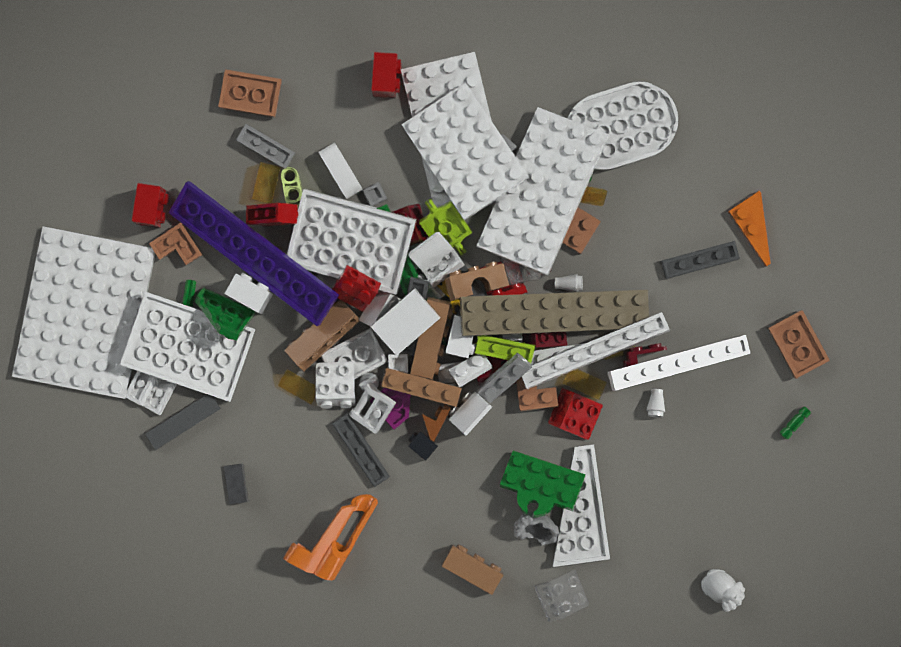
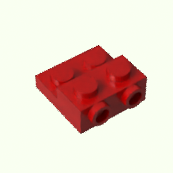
[332,265,381,312]

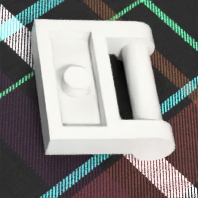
[349,383,396,434]

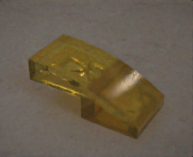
[563,369,607,400]

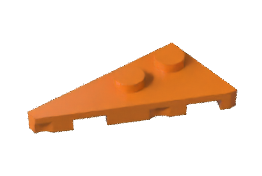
[728,190,771,267]

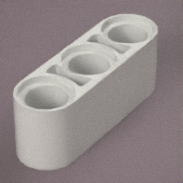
[318,142,363,199]

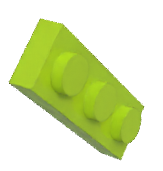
[474,335,535,363]

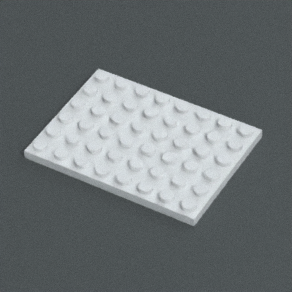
[12,226,155,399]

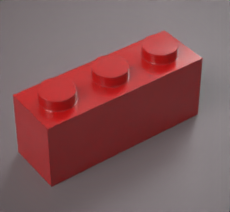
[246,202,298,227]

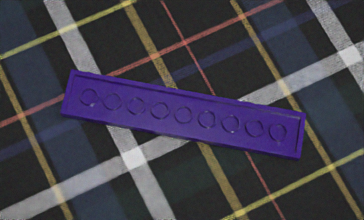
[169,181,339,326]

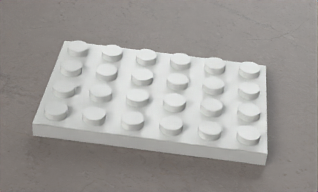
[401,82,529,220]
[287,189,416,295]
[120,292,255,402]

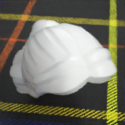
[701,569,745,612]

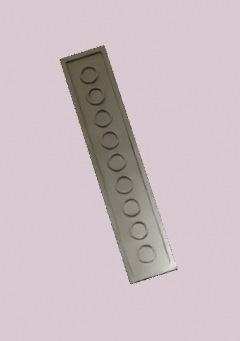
[460,290,649,336]

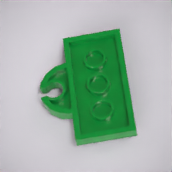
[500,450,586,518]

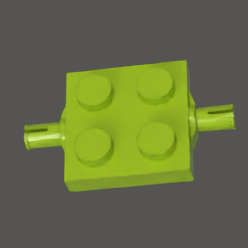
[419,199,472,256]

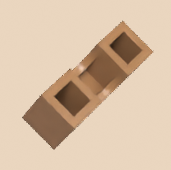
[444,261,509,301]

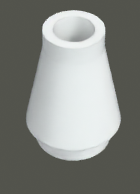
[555,274,583,292]
[646,389,665,418]

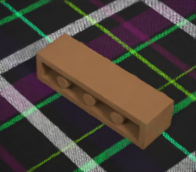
[410,297,453,379]
[284,300,359,371]
[381,368,462,407]

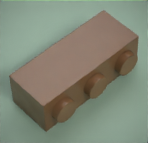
[442,544,503,595]

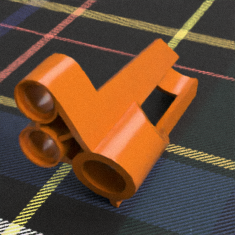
[283,494,378,581]

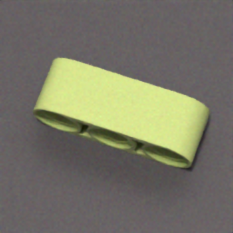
[281,167,302,209]

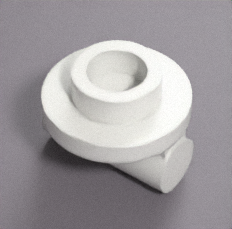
[359,373,379,391]

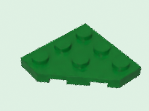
[195,287,255,341]

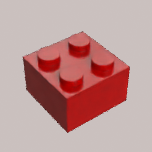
[372,52,402,98]
[132,183,168,228]

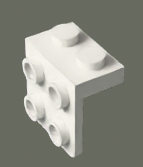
[409,232,465,288]
[316,362,356,409]

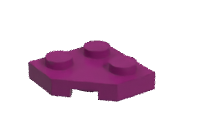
[369,388,411,430]

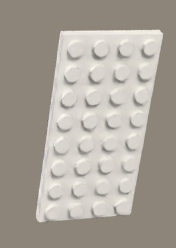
[401,52,496,207]
[477,107,609,276]

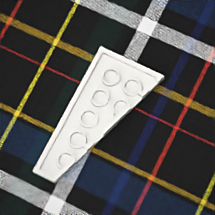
[553,444,610,567]

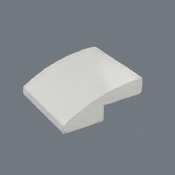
[125,371,177,415]

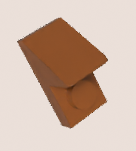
[422,404,451,441]

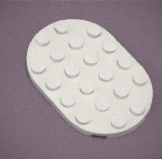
[567,82,678,170]

